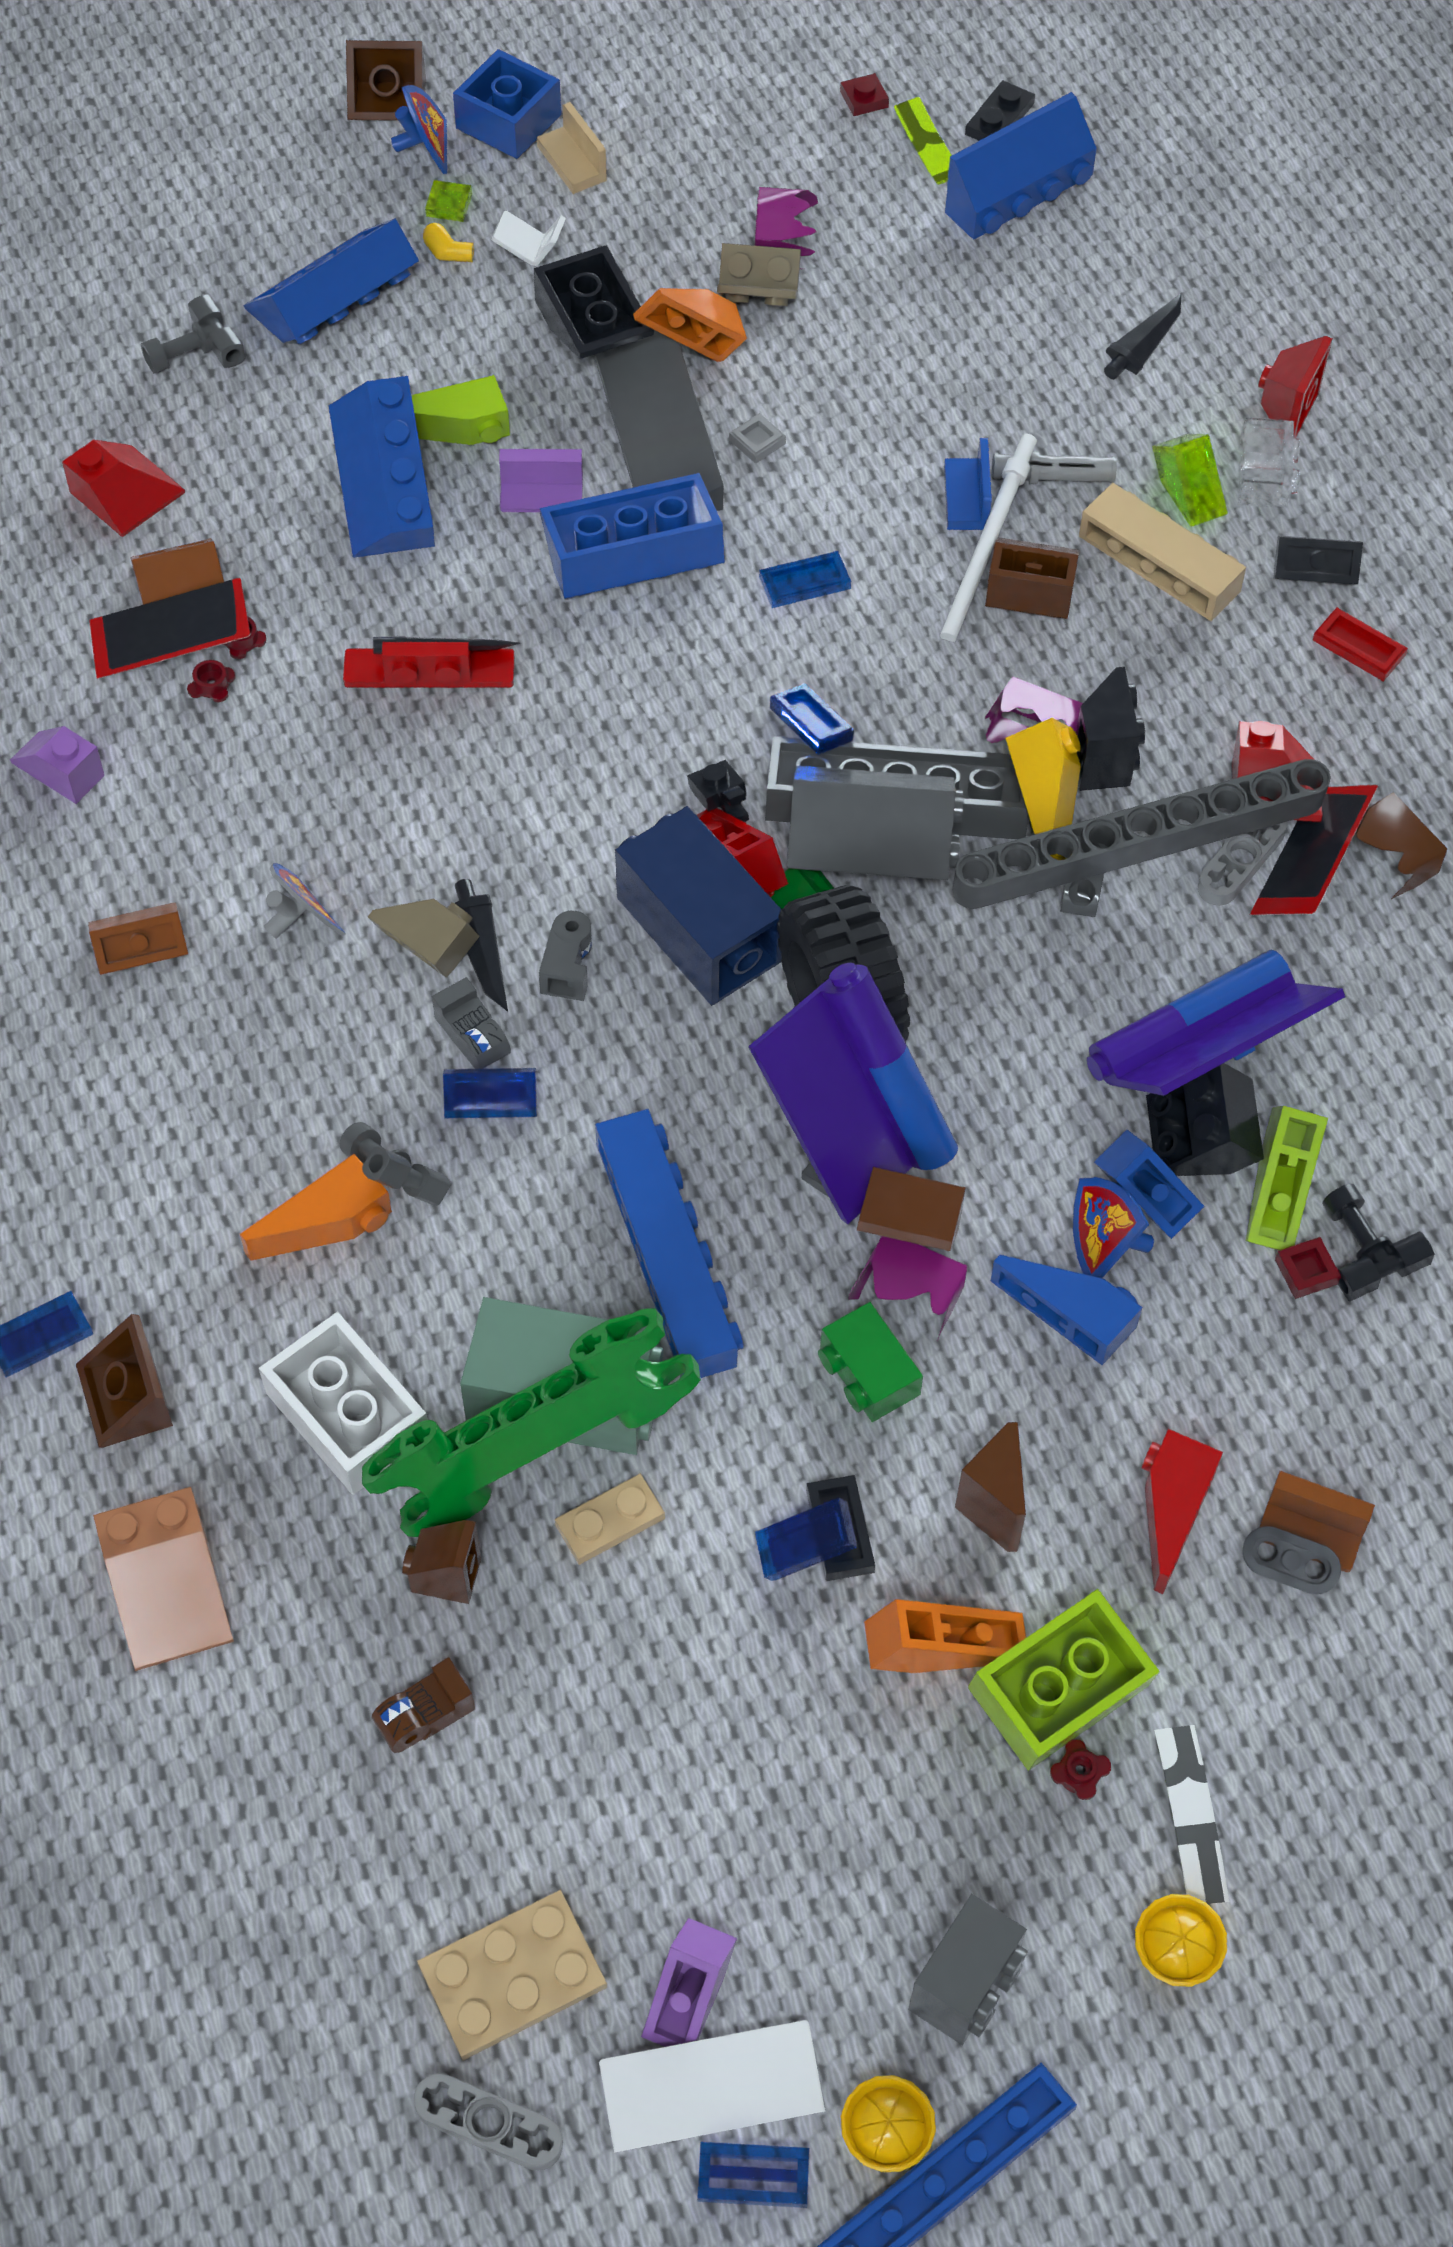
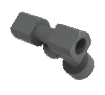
[141,295,245,374]
[340,1122,451,1206]

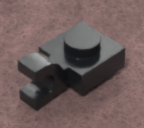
[687,759,749,822]

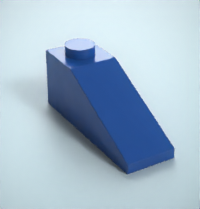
[990,1255,1143,1365]

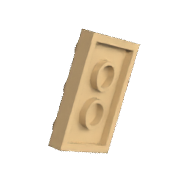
[417,1890,607,2061]

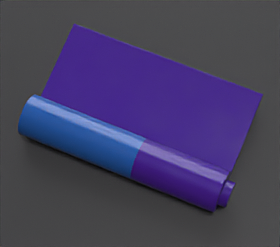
[1086,949,1346,1096]
[748,963,958,1224]

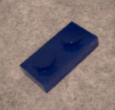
[443,1068,537,1119]

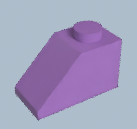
[10,726,105,804]
[641,1918,737,2047]

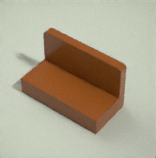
[130,538,224,604]
[88,902,188,975]
[1259,1471,1375,1572]

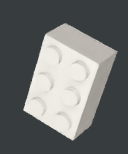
[259,1311,428,1495]

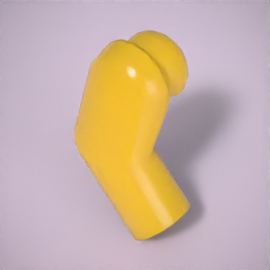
[423,223,474,262]

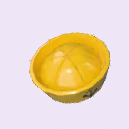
[1135,1894,1227,1987]
[841,2075,936,2172]

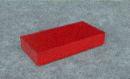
[1313,607,1408,682]

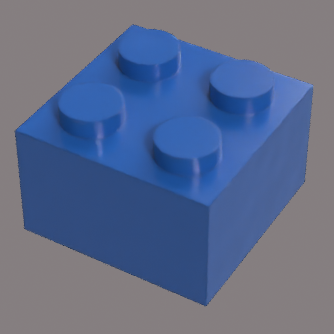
[453,49,562,159]

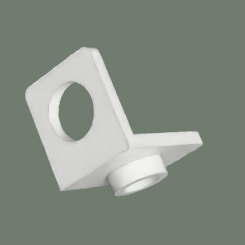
[492,211,566,266]

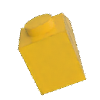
[1006,718,1081,860]

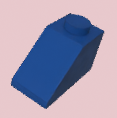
[1094,1130,1205,1239]

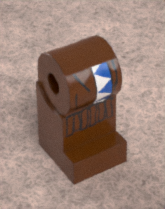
[371,1657,475,1753]

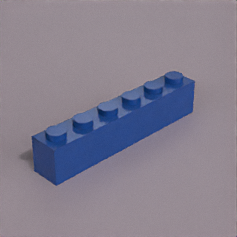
[595,1109,743,1378]

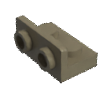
[717,243,801,306]

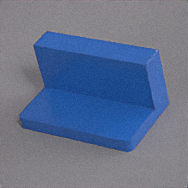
[944,438,992,530]

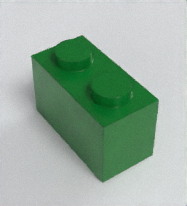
[818,1302,923,1422]

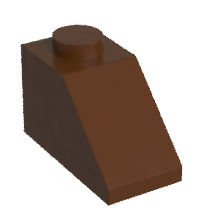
[402,1520,481,1604]

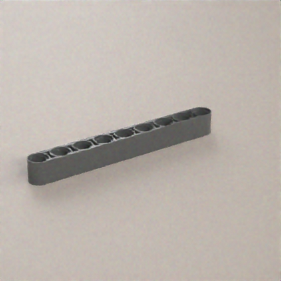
[952,759,1331,909]

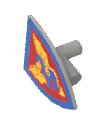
[264,863,346,939]

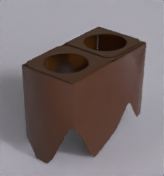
[1354,792,1448,899]

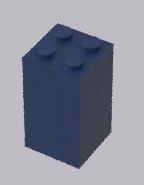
[615,806,782,1006]

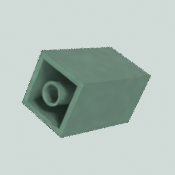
[460,1297,663,1455]

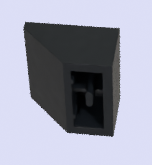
[1076,667,1145,791]
[1146,1063,1264,1176]

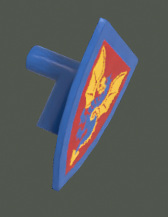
[391,85,447,174]
[1073,1177,1154,1278]

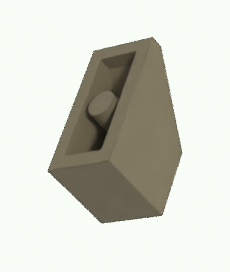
[368,898,480,977]

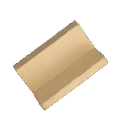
[537,102,607,194]

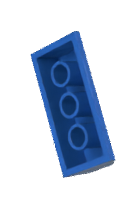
[945,92,1097,240]
[243,218,419,344]
[328,376,435,558]
[540,473,725,599]

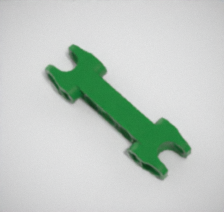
[362,1308,701,1537]

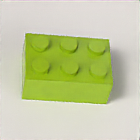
[968,1589,1160,1771]

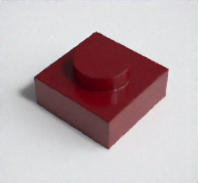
[840,73,889,116]
[1275,1237,1341,1299]

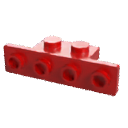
[343,642,515,688]

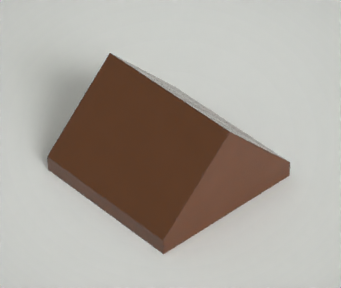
[346,40,426,120]
[857,1167,966,1251]
[76,1314,173,1448]
[955,1422,1026,1552]

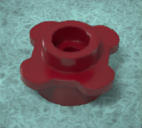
[223,616,267,659]
[187,660,235,703]
[1050,1739,1111,1800]

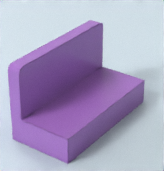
[499,449,583,512]

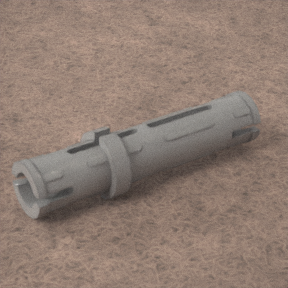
[992,451,1117,484]

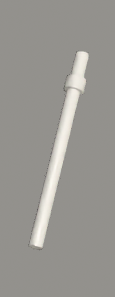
[940,434,1037,642]

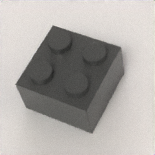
[908,1893,1028,2046]

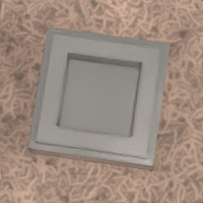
[729,413,786,464]

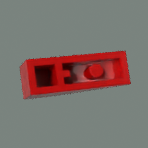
[697,808,788,897]
[1141,1429,1223,1594]

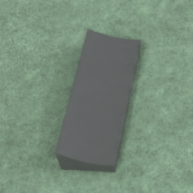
[594,330,724,511]
[765,736,1029,839]

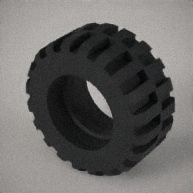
[777,884,910,1042]

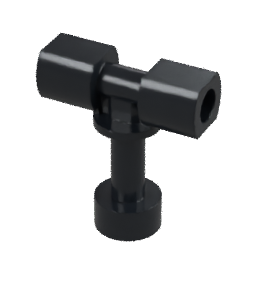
[1322,1184,1435,1302]

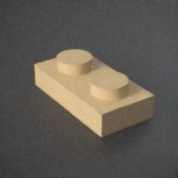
[555,1473,665,1565]

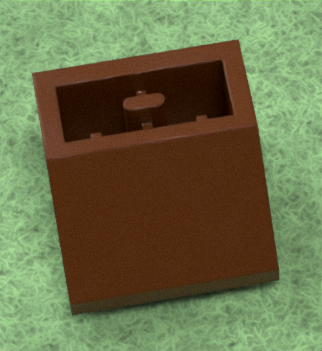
[985,537,1080,619]

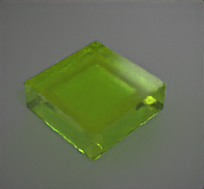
[425,180,472,222]

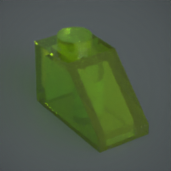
[1152,434,1228,527]

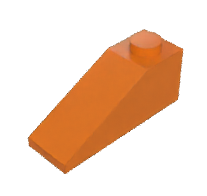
[633,288,747,362]
[240,1154,392,1261]
[864,1599,1026,1673]

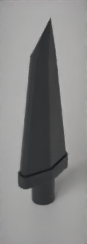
[1104,293,1182,380]
[373,636,520,654]
[447,879,508,1012]

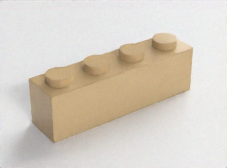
[1079,483,1246,621]

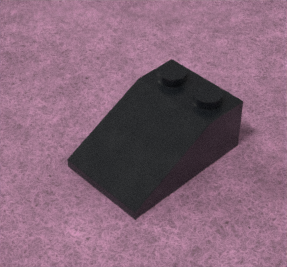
[533,245,654,359]

